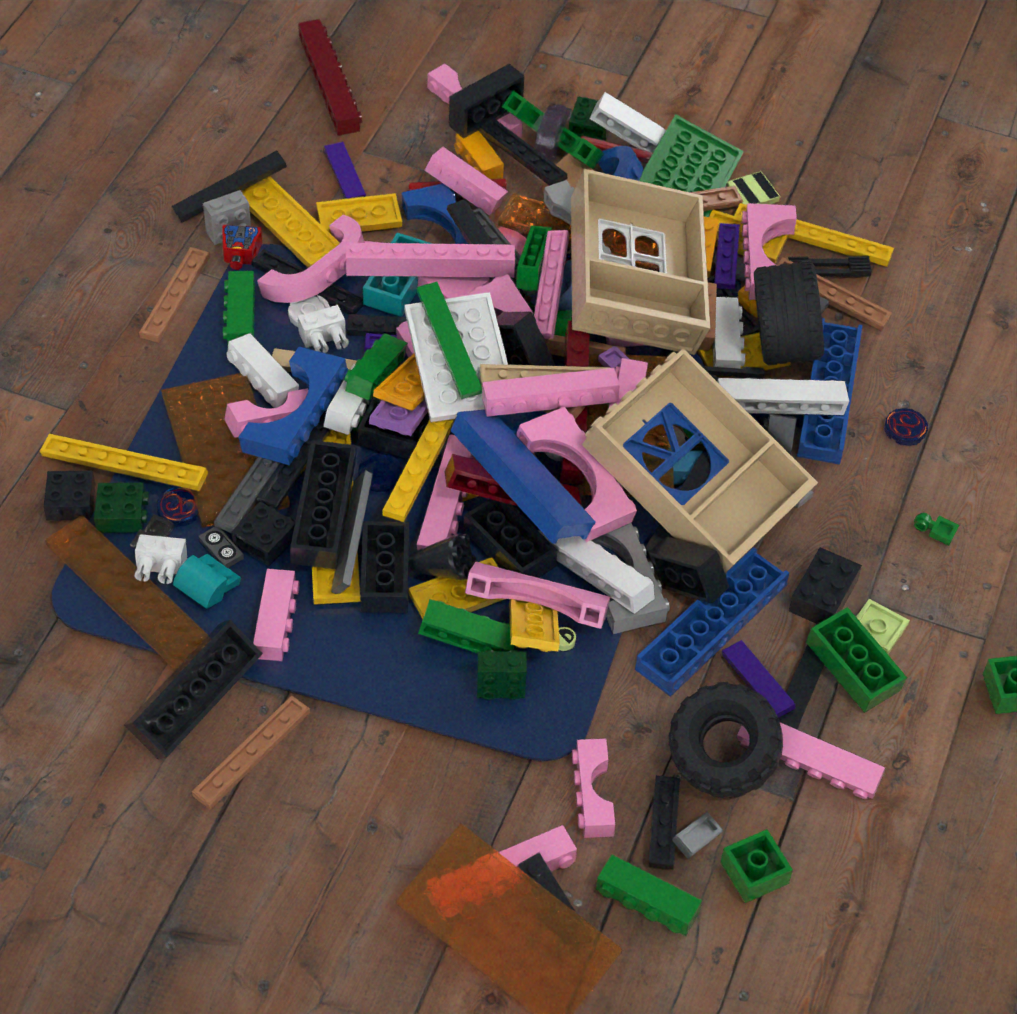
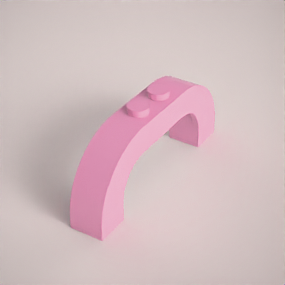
[257,215,364,303]

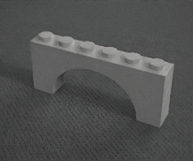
[591,523,670,634]

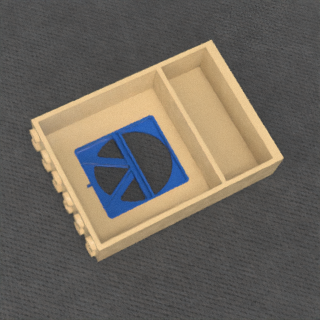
[582,348,818,573]

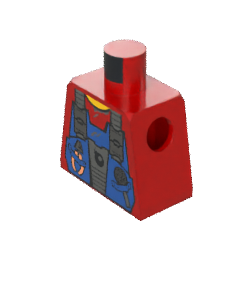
[222,225,263,270]

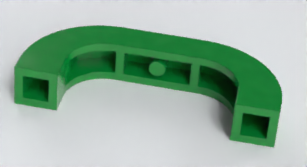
[502,91,604,170]

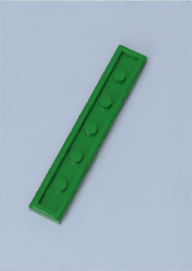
[417,282,482,400]

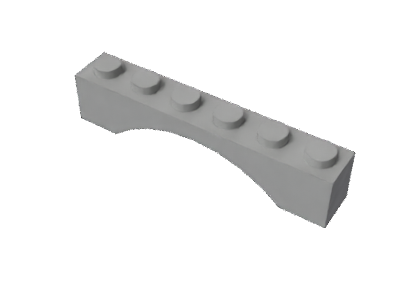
[544,180,612,255]

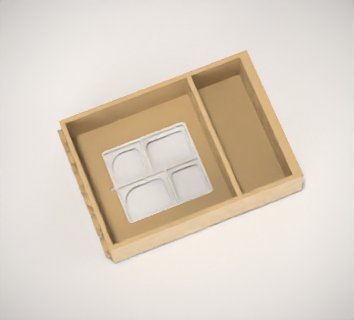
[571,169,710,355]

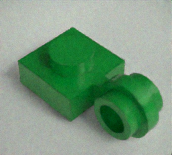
[914,513,959,546]

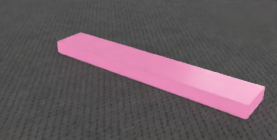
[534,230,570,339]

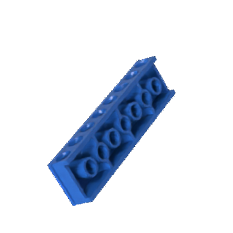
[797,318,863,465]
[450,410,596,544]
[634,547,789,697]

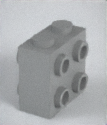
[203,190,251,245]

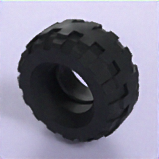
[669,682,783,798]

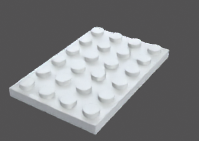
[404,292,508,422]

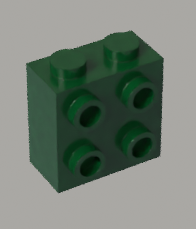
[568,96,610,141]
[94,483,149,533]
[477,650,527,700]

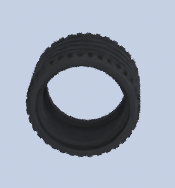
[753,261,824,366]

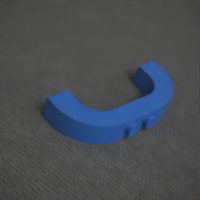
[598,146,643,181]

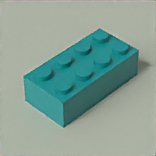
[363,232,433,317]

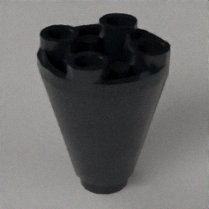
[409,534,477,581]

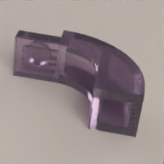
[534,104,572,163]

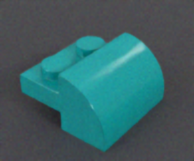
[173,554,241,609]

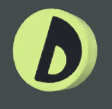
[559,627,576,651]

